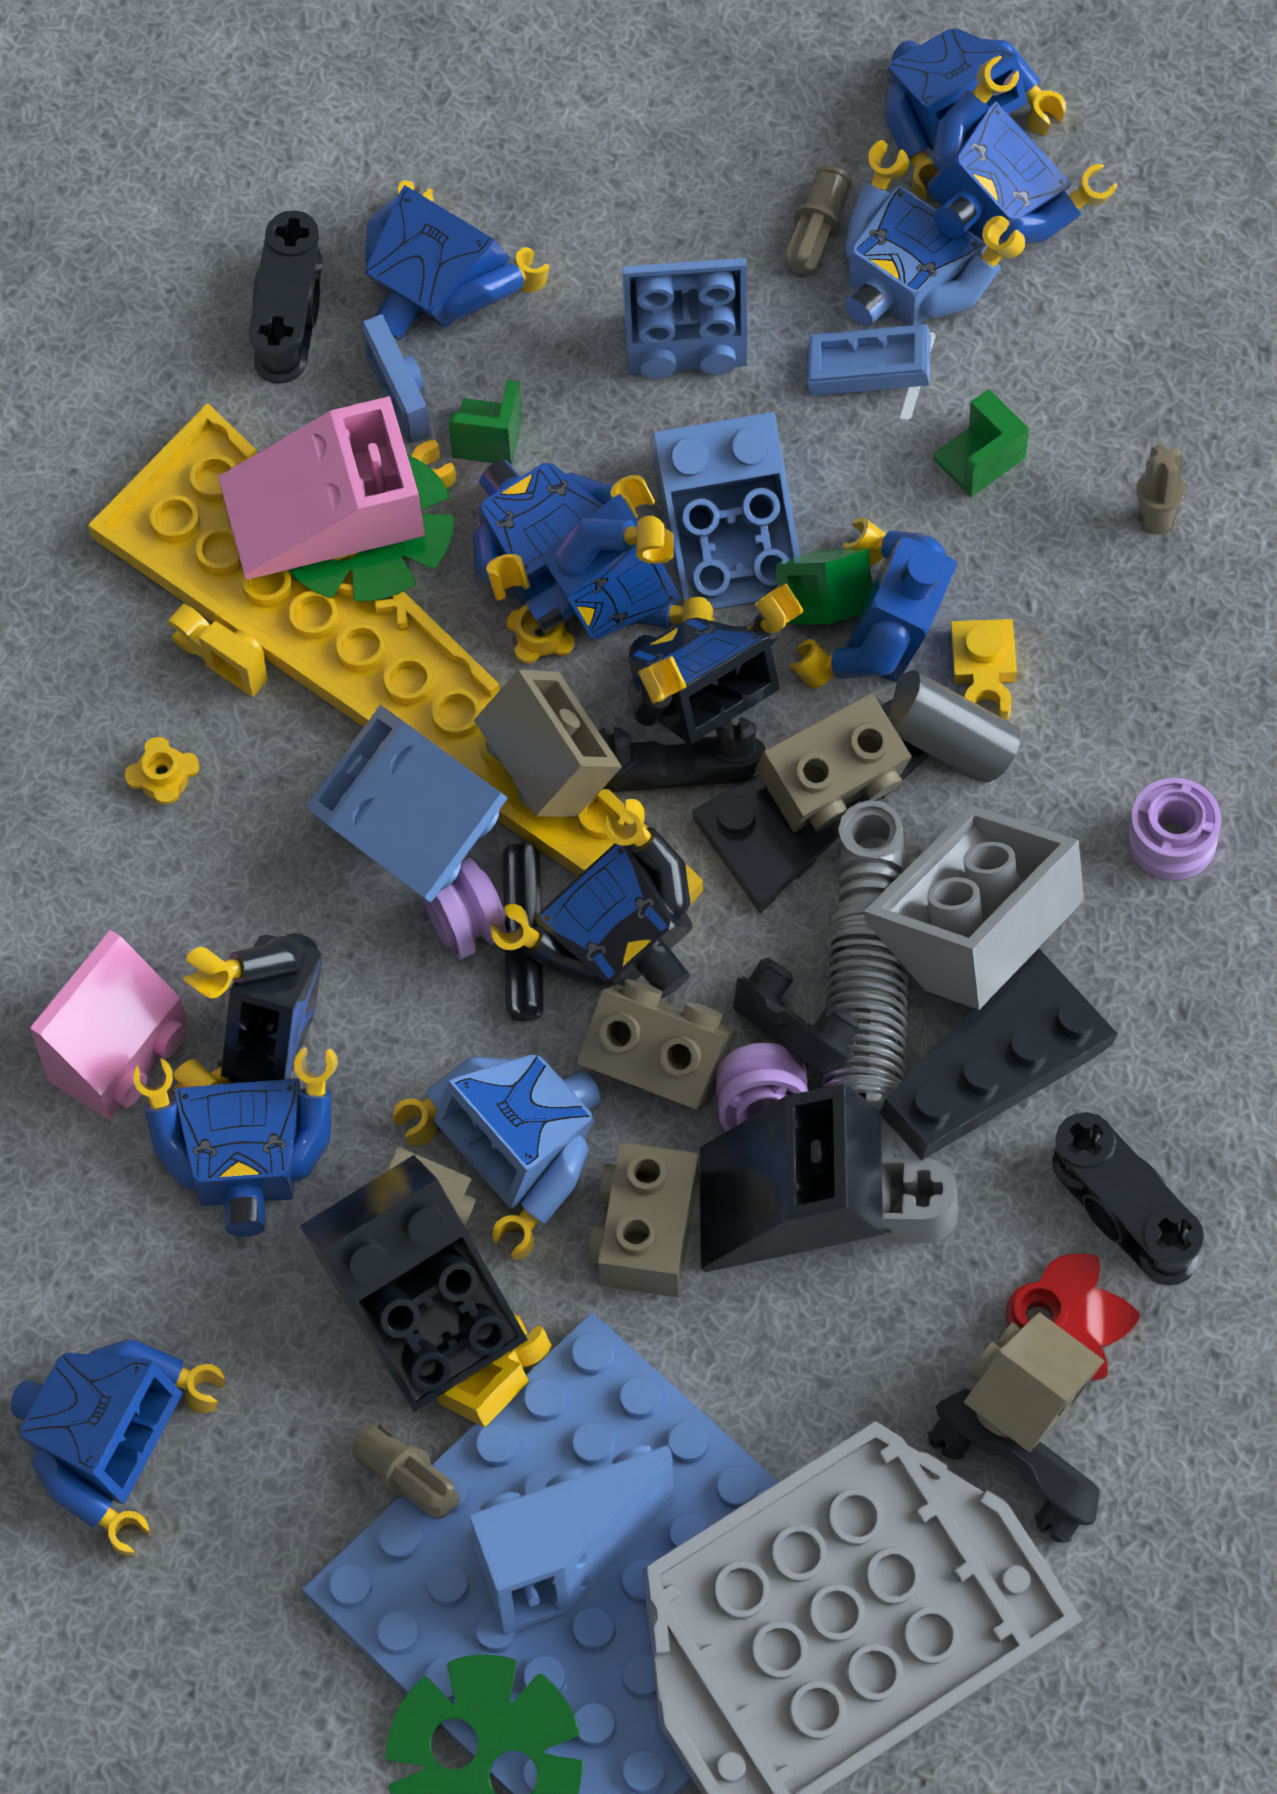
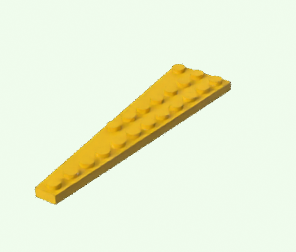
[88,403,703,906]

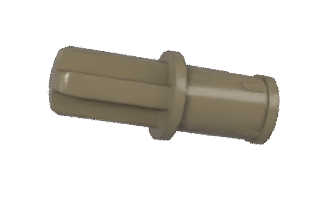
[783,165,852,275]
[1136,444,1185,535]
[352,1423,460,1519]

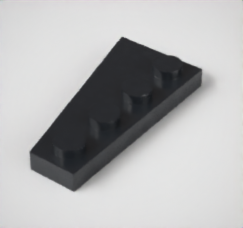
[693,699,930,914]
[880,948,1118,1161]

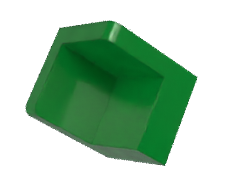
[449,380,523,466]
[934,389,1029,497]
[775,548,872,625]

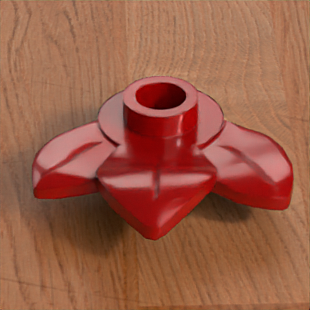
[1005,1253,1140,1381]

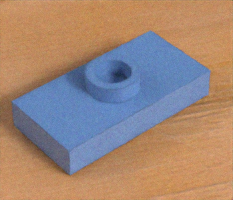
[361,314,431,443]
[807,324,931,396]

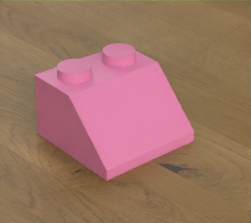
[30,930,187,1120]

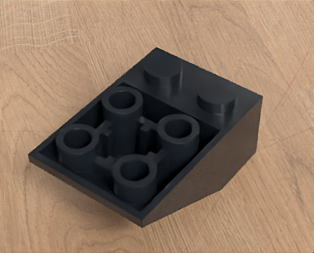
[700,1083,884,1272]
[300,1155,528,1412]

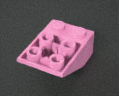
[218,396,425,580]

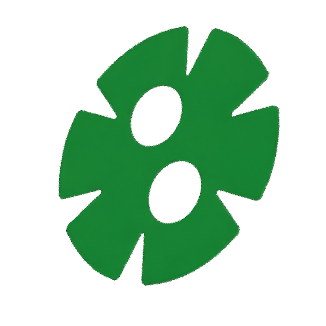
[288,454,454,602]
[385,1654,584,1794]

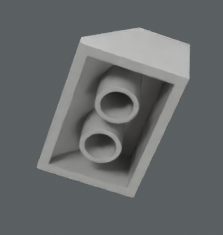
[863,805,1084,1010]

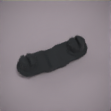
[598,717,766,792]
[733,958,860,1074]
[927,1388,1100,1543]

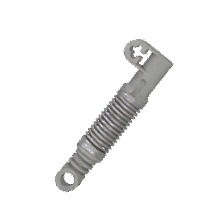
[821,800,960,1243]

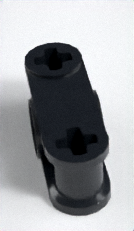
[249,210,323,384]
[1052,1112,1204,1285]

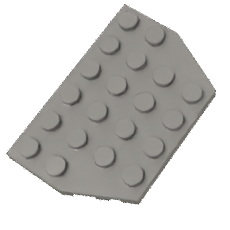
[643,1421,1083,1794]

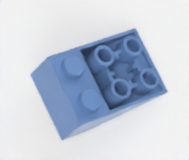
[622,258,747,379]
[649,411,800,609]
[306,704,508,903]
[469,1445,674,1635]

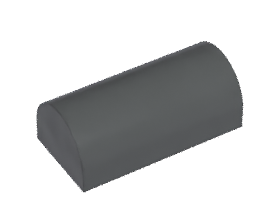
[888,670,1020,783]

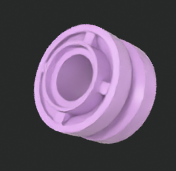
[1128,778,1221,880]
[423,857,507,960]
[715,1043,808,1131]

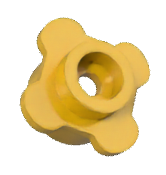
[507,605,575,664]
[125,737,200,805]

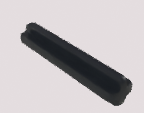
[503,842,544,1021]

